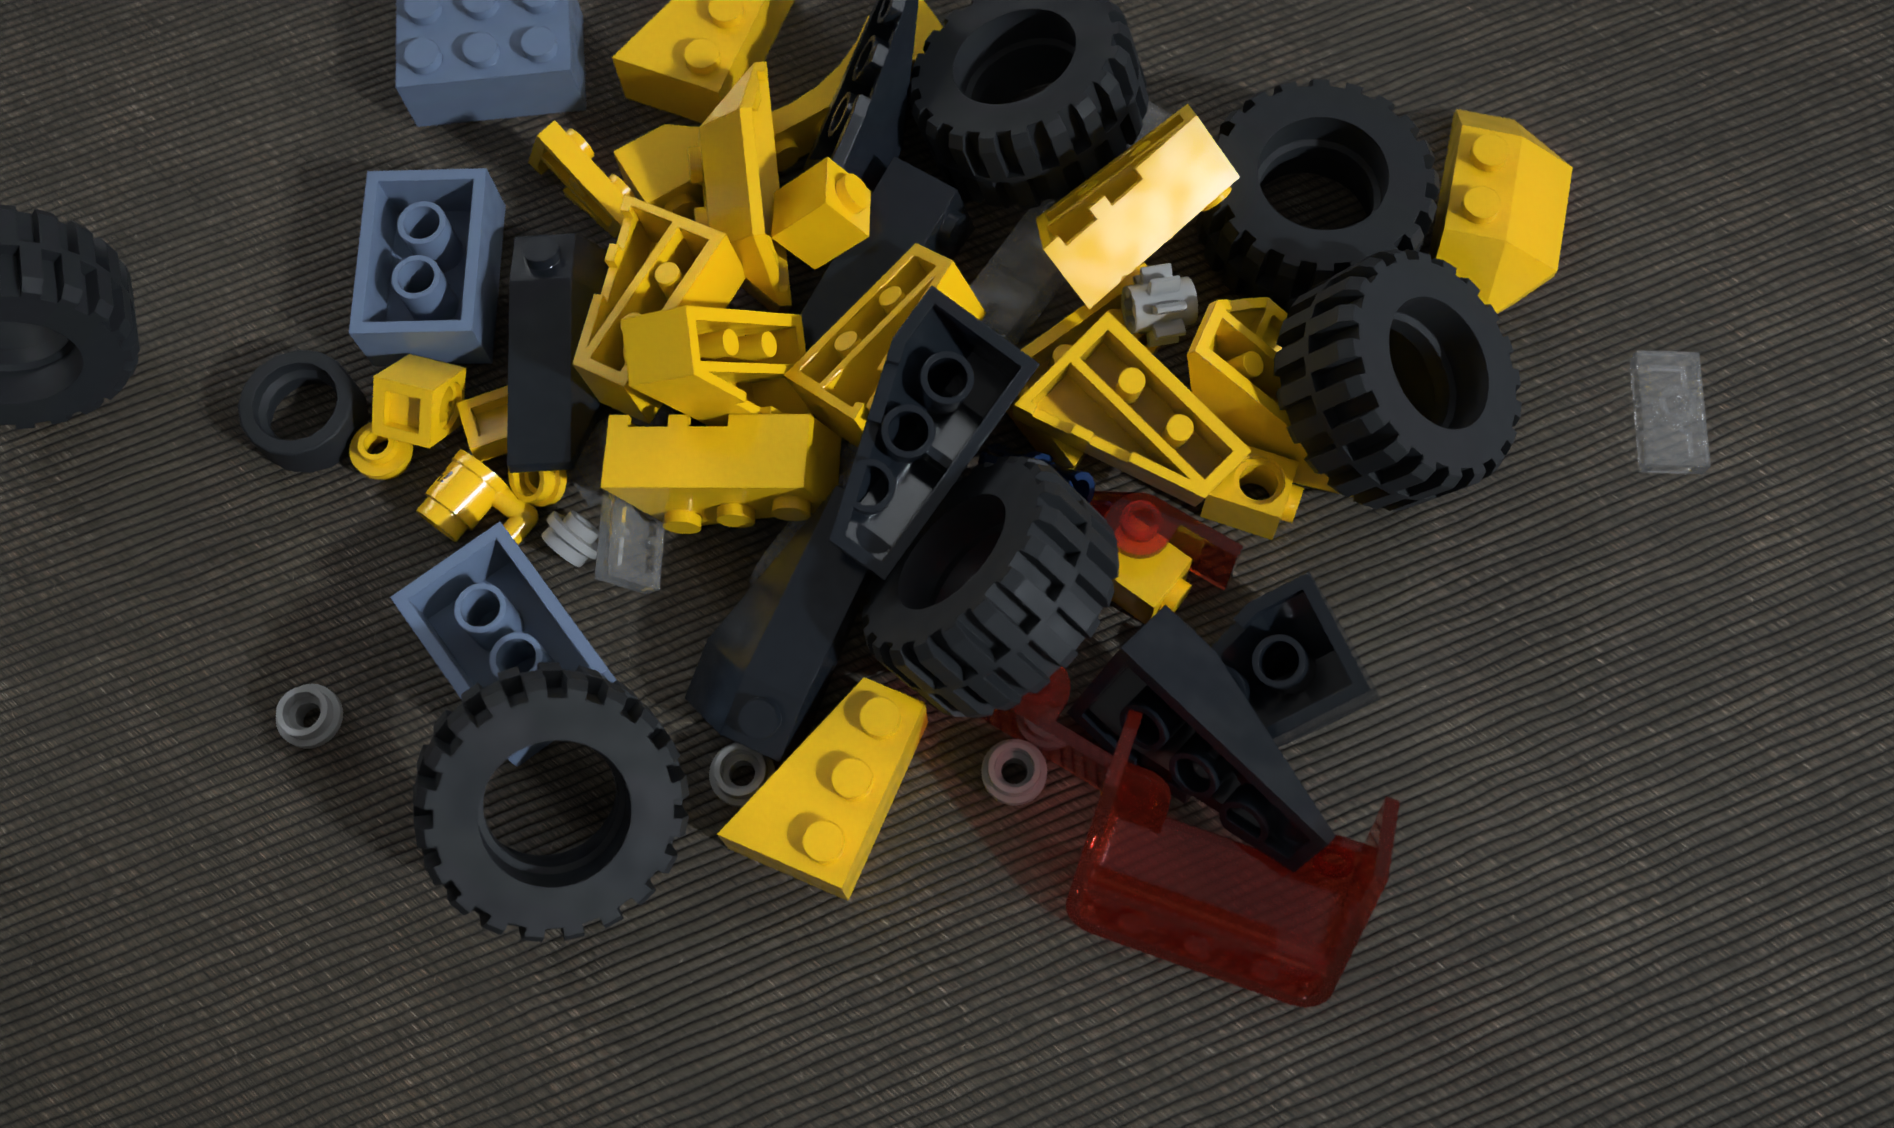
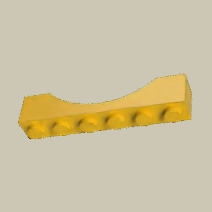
[613,0,943,220]

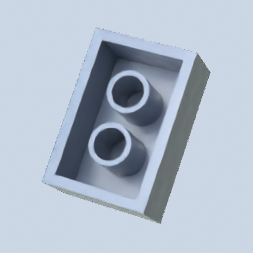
[396,0,586,127]
[349,168,506,366]
[390,521,617,767]

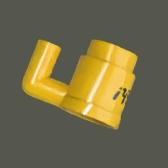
[416,449,539,545]

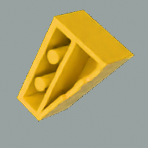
[621,305,814,426]

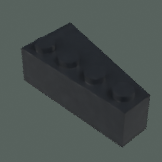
[800,156,975,352]

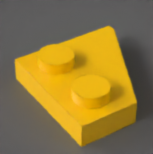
[528,120,636,238]

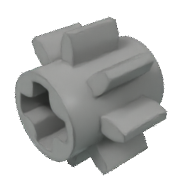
[1121,263,1198,347]

